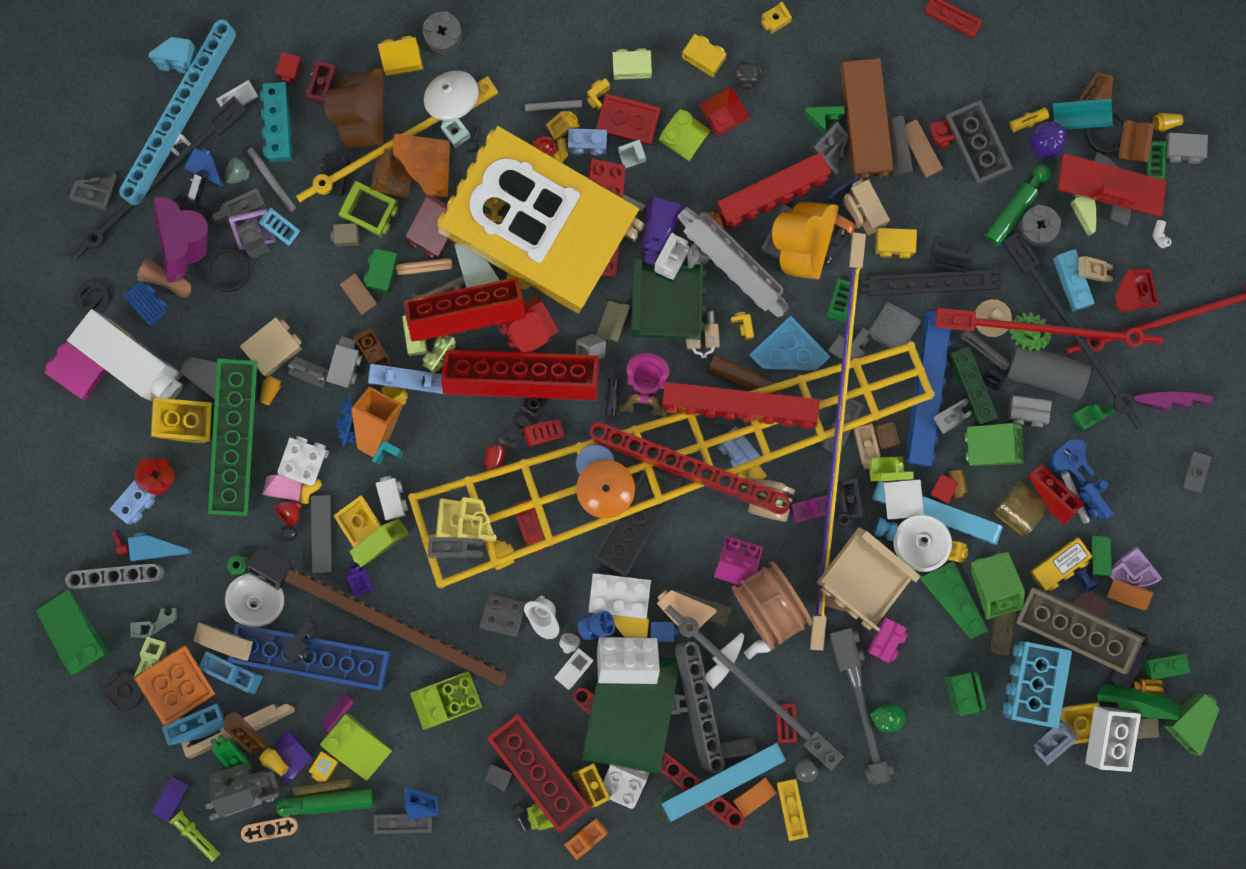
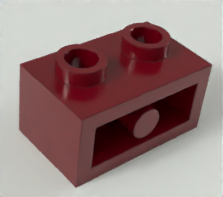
[306,60,338,106]

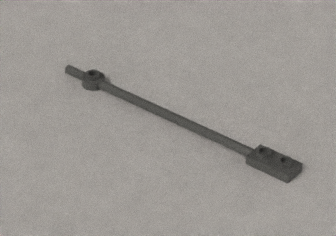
[665,605,844,771]

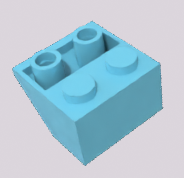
[148,37,198,74]

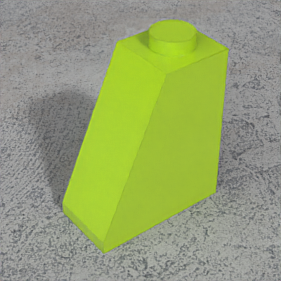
[349,518,410,567]

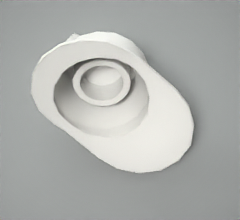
[524,596,560,639]

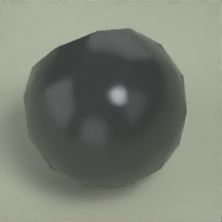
[795,758,819,783]

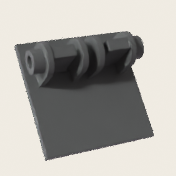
[479,594,526,637]

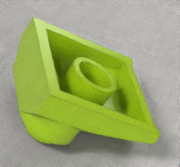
[659,108,711,162]

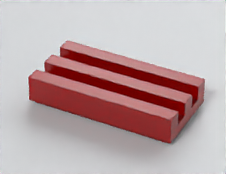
[776,703,797,743]

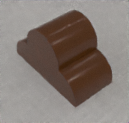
[324,69,383,149]

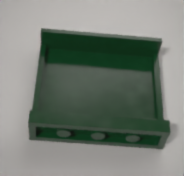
[631,259,707,340]

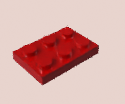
[596,94,661,145]

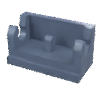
[1034,720,1077,766]

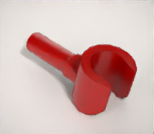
[112,531,130,556]

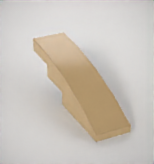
[194,622,253,661]

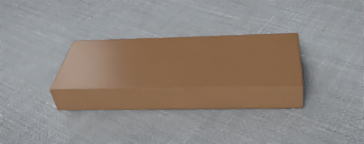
[905,119,943,179]

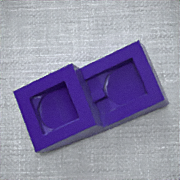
[152,776,189,823]

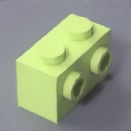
[613,48,652,80]

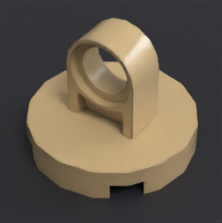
[975,299,1012,337]

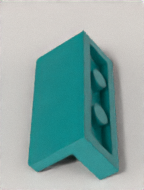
[1053,99,1113,130]

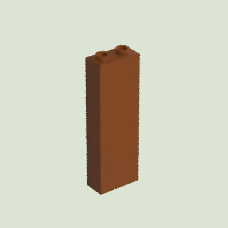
[840,59,893,180]

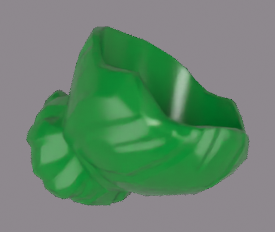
[870,703,906,733]

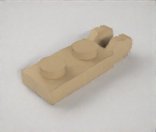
[1078,256,1113,282]

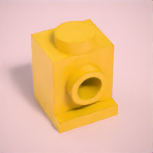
[761,2,792,34]

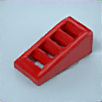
[523,419,565,446]

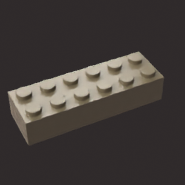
[1016,587,1145,674]

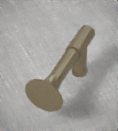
[412,276,465,299]

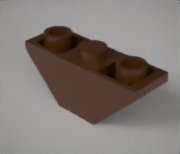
[353,327,394,367]

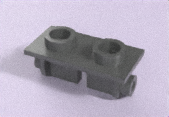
[288,356,329,388]

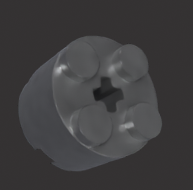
[423,11,462,55]
[1018,205,1061,247]

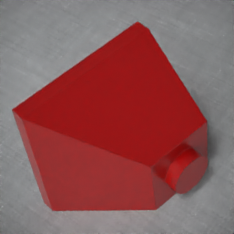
[699,86,750,137]
[1116,269,1159,312]

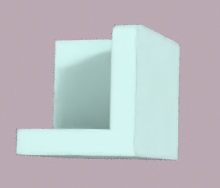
[618,140,646,169]

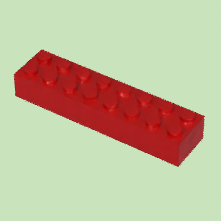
[441,350,599,400]

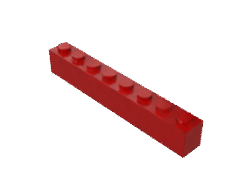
[662,382,820,429]

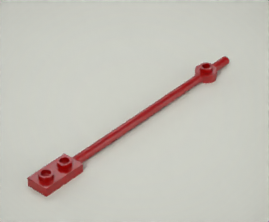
[1065,286,1246,355]
[935,308,1163,347]

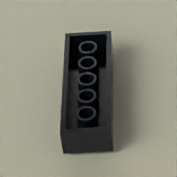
[593,466,684,577]

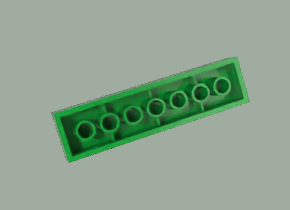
[208,358,258,516]

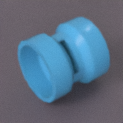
[874,517,898,541]

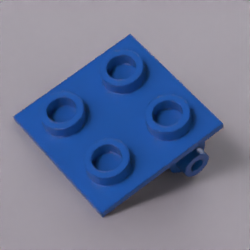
[336,394,356,446]

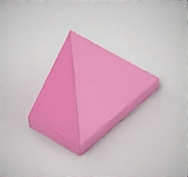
[262,475,303,501]

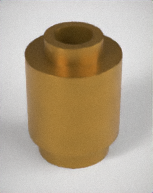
[947,470,967,498]

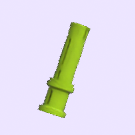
[169,810,221,862]

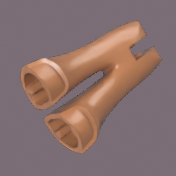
[137,257,191,298]

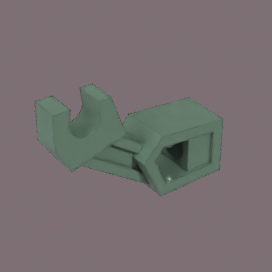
[131,608,177,638]

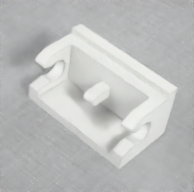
[655,233,690,280]

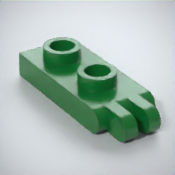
[211,734,252,769]

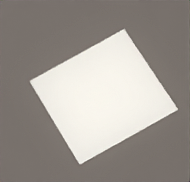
[884,480,924,519]

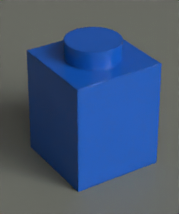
[651,622,678,642]

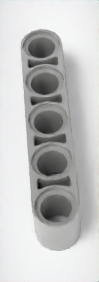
[65,564,164,589]

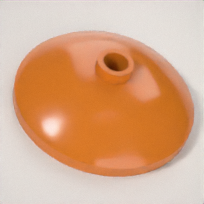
[576,460,635,519]

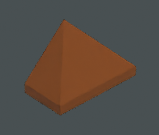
[1078,72,1113,101]

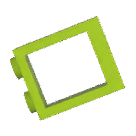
[338,181,399,238]

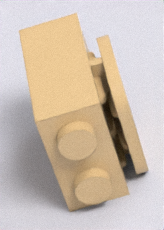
[842,179,890,236]

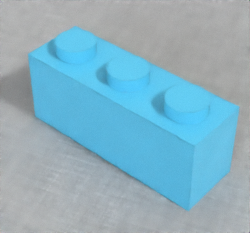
[1053,249,1094,312]

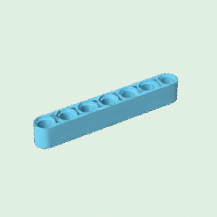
[872,481,1003,545]
[661,743,786,822]

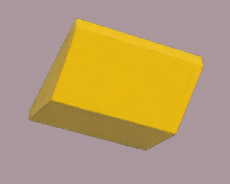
[333,495,381,548]
[1060,702,1099,744]

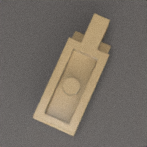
[853,423,881,474]

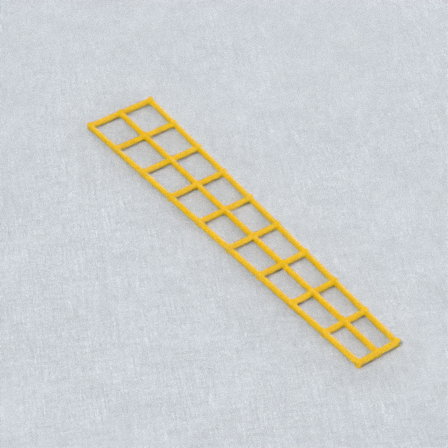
[408,341,934,589]

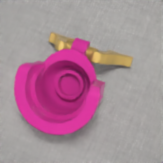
[619,353,669,417]

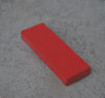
[923,0,982,38]

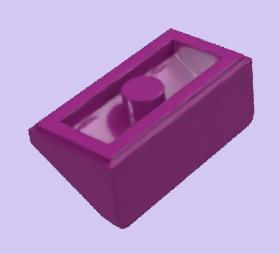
[321,693,355,732]

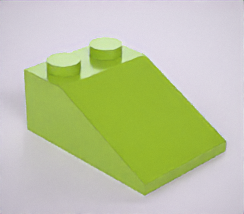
[320,713,392,781]

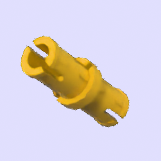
[1009,107,1049,133]

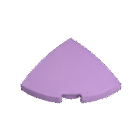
[1110,546,1162,587]

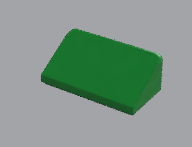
[1092,536,1112,576]

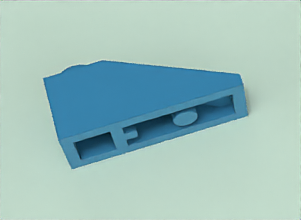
[128,532,192,561]
[162,703,225,745]

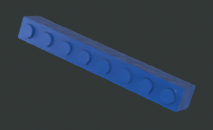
[904,311,953,467]

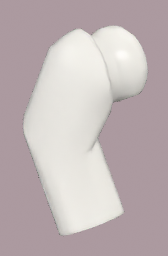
[1153,220,1171,248]
[744,640,771,659]

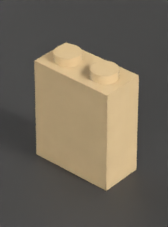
[240,317,302,377]

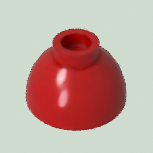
[275,501,301,526]

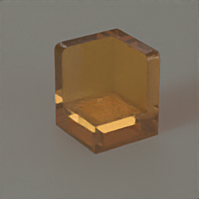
[874,422,900,449]

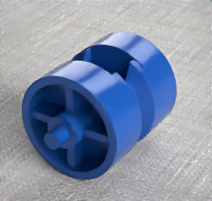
[578,610,615,641]

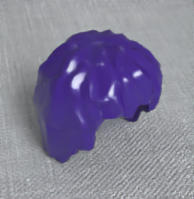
[1029,121,1067,159]

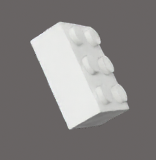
[589,574,651,619]
[597,637,660,684]
[1085,706,1141,772]

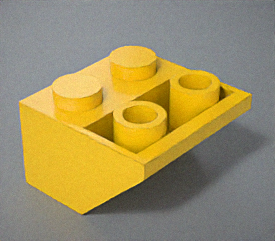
[378,36,423,76]

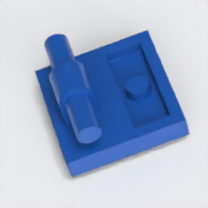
[1076,480,1113,520]

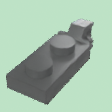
[212,188,266,224]

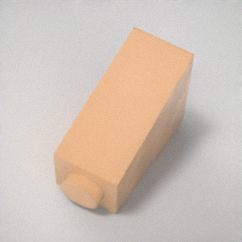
[657,590,717,638]

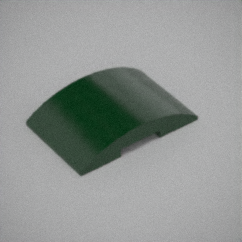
[582,656,679,774]

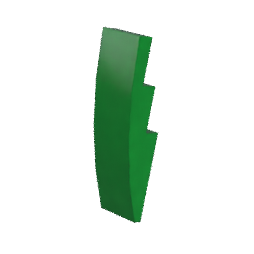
[1098,683,1181,720]

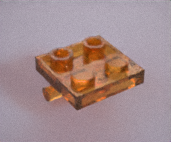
[370,149,412,198]

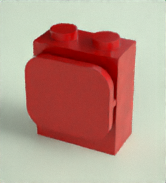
[498,295,559,353]

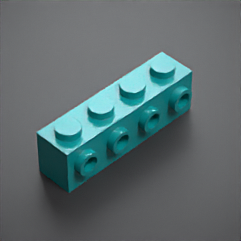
[260,82,292,162]

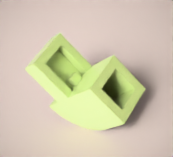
[134,637,167,677]

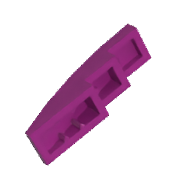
[1133,391,1213,411]

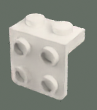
[278,436,329,486]
[603,765,649,809]

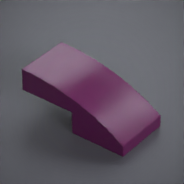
[789,495,828,524]

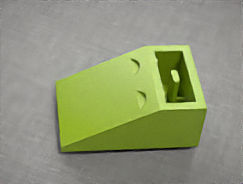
[410,671,482,730]

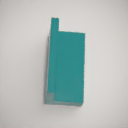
[372,440,404,465]

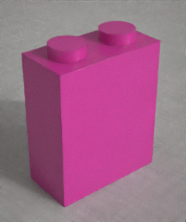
[44,342,107,400]

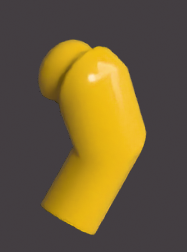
[550,138,568,163]

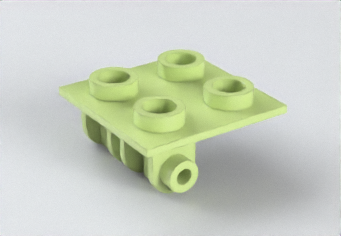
[422,335,456,373]

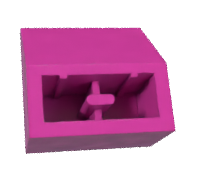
[714,536,763,585]

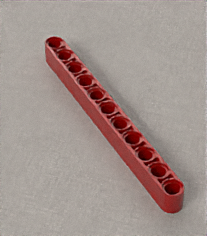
[590,422,789,515]
[573,687,744,828]

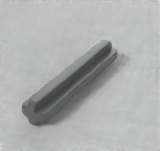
[960,331,1010,371]

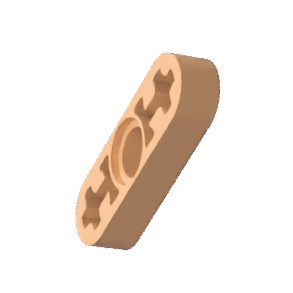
[241,816,298,843]

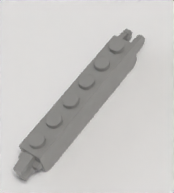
[677,207,789,317]

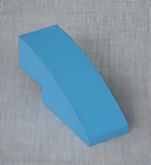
[199,651,263,694]

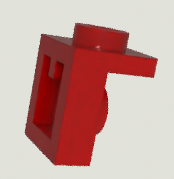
[929,119,956,148]

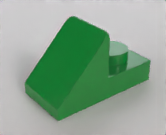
[804,106,844,133]

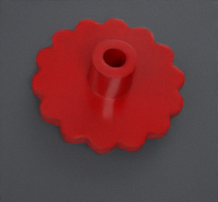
[532,136,557,156]

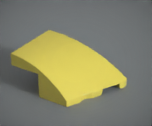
[436,497,496,542]

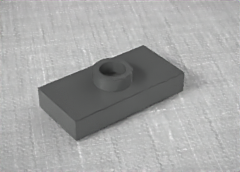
[1181,451,1212,494]

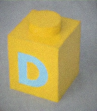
[309,750,340,782]

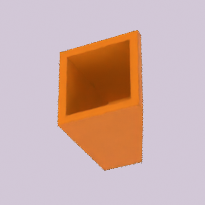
[352,387,403,458]

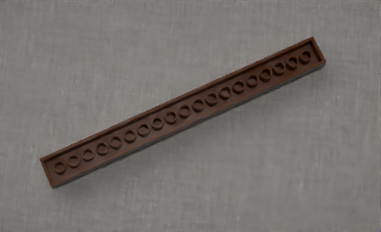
[284,569,509,687]

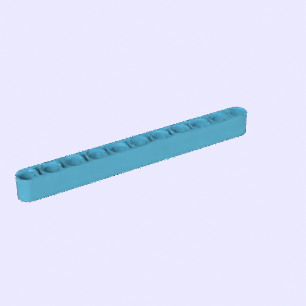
[120,20,236,205]

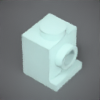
[440,119,470,148]

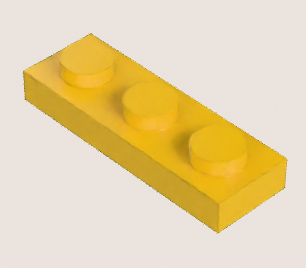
[777,779,808,841]

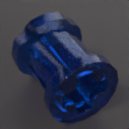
[1075,568,1099,593]

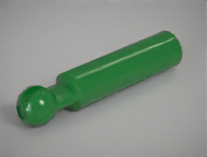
[984,164,1051,246]
[276,788,374,817]

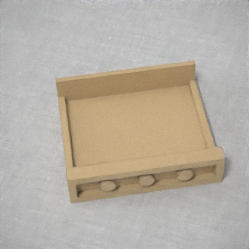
[817,528,921,632]

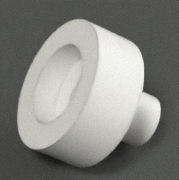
[559,633,580,654]

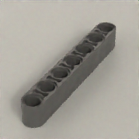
[675,642,725,774]

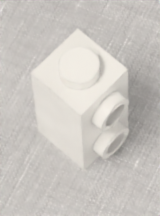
[376,476,408,521]

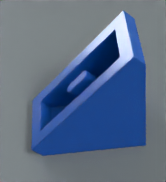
[404,787,439,820]

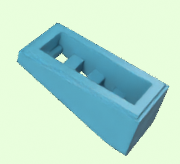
[259,208,300,246]

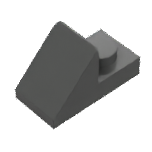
[235,219,270,259]

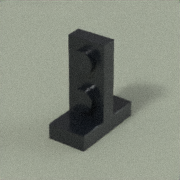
[173,169,213,221]

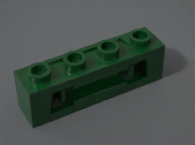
[948,346,998,426]

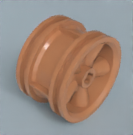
[731,561,813,650]

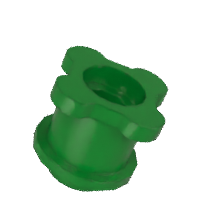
[227,556,249,576]

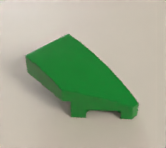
[1071,404,1115,431]

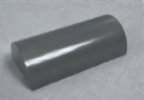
[945,100,1013,185]
[1006,344,1091,401]

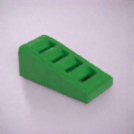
[1145,141,1167,180]
[827,279,850,322]

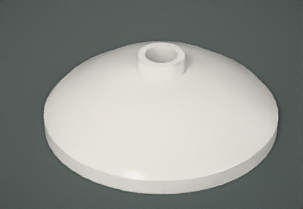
[424,70,479,121]
[894,514,952,572]
[225,574,284,627]

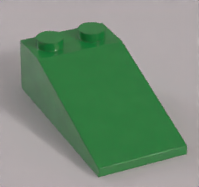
[36,589,110,676]

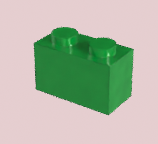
[364,248,399,293]
[1143,653,1190,680]

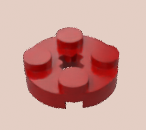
[134,458,175,495]

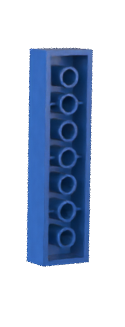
[228,623,391,691]

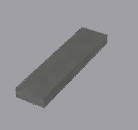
[311,495,332,573]

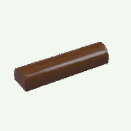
[707,355,783,395]
[223,713,269,755]

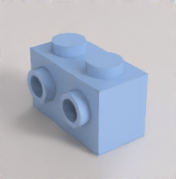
[568,129,607,155]
[110,480,156,525]

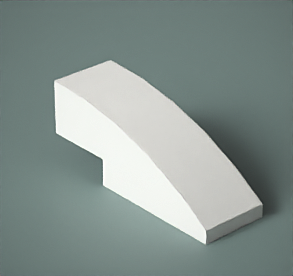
[705,633,744,689]

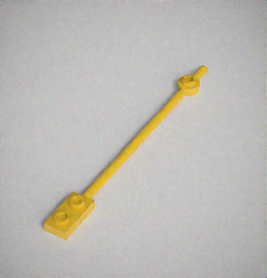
[296,76,498,202]

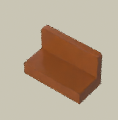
[1119,120,1154,162]

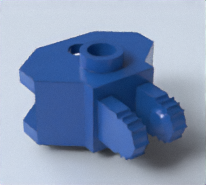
[1049,440,1095,484]

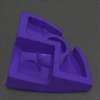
[276,730,314,785]

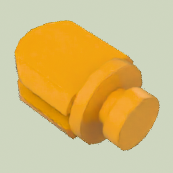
[1132,678,1163,696]

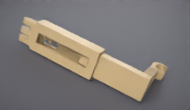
[174,704,295,759]

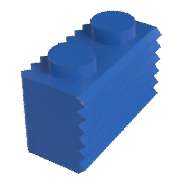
[123,281,168,326]

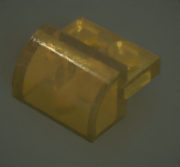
[994,481,1047,537]

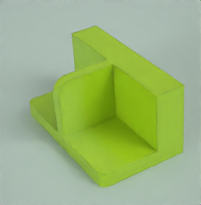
[870,456,913,481]

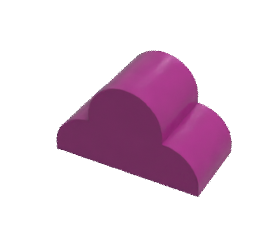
[154,197,208,283]

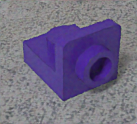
[346,563,373,596]

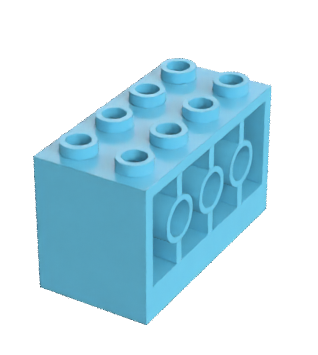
[1003,641,1072,729]

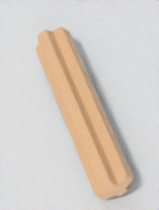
[396,258,452,275]

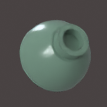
[225,157,250,184]

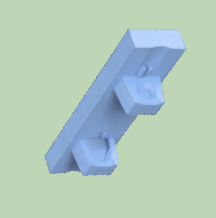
[368,364,443,394]

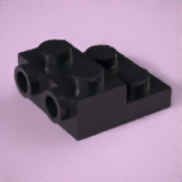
[282,620,320,664]

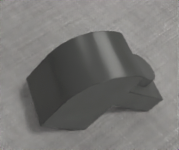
[827,328,869,362]

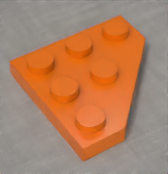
[393,134,450,198]

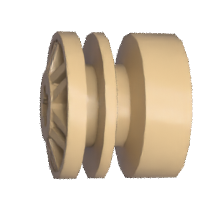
[747,480,795,522]

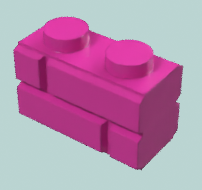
[867,618,907,663]

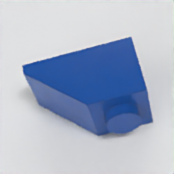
[184,148,224,188]

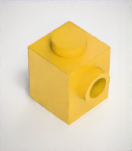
[493,539,515,570]

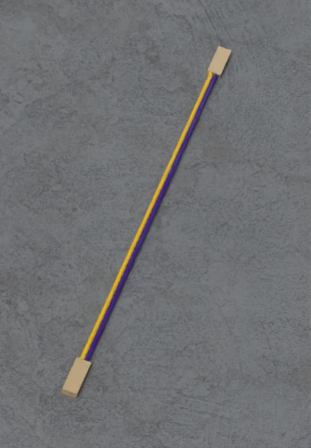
[810,233,866,650]

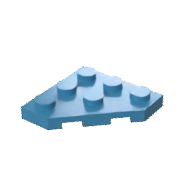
[749,316,830,371]

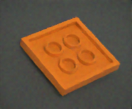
[133,645,215,726]

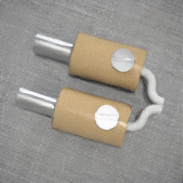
[686,311,720,358]

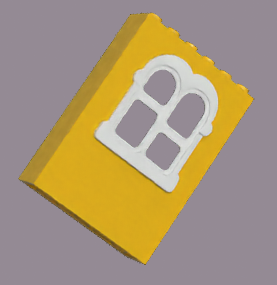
[437,126,639,314]

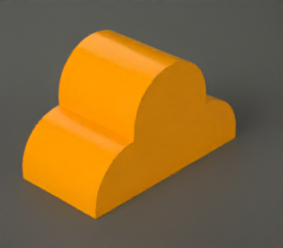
[772,202,839,280]

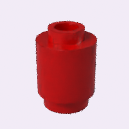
[483,444,506,471]

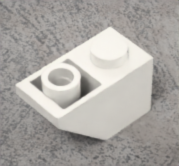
[555,648,594,690]

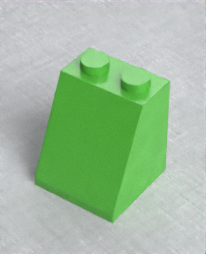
[965,423,1024,466]
[971,552,1025,620]
[1162,693,1220,756]

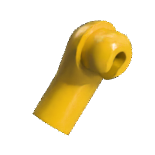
[299,479,322,504]

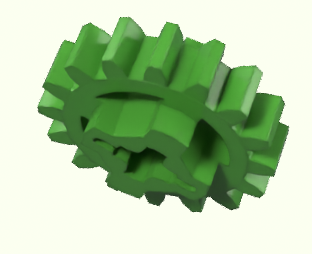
[1009,312,1052,351]

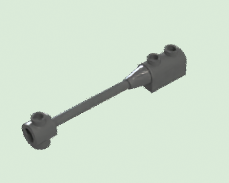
[829,628,894,785]

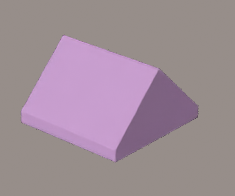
[229,209,277,250]

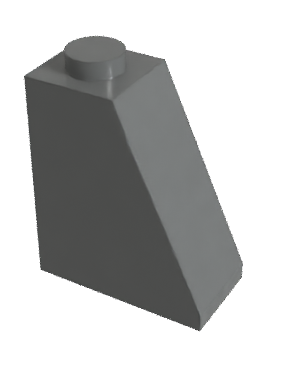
[180,357,217,399]

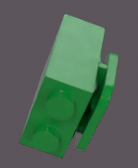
[944,670,986,716]

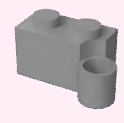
[326,336,363,388]

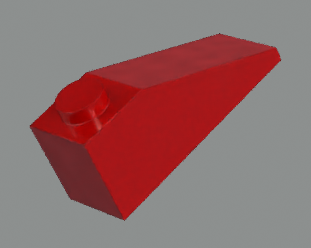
[1029,464,1085,525]

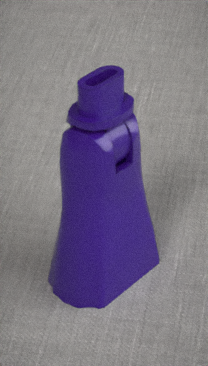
[642,197,685,266]

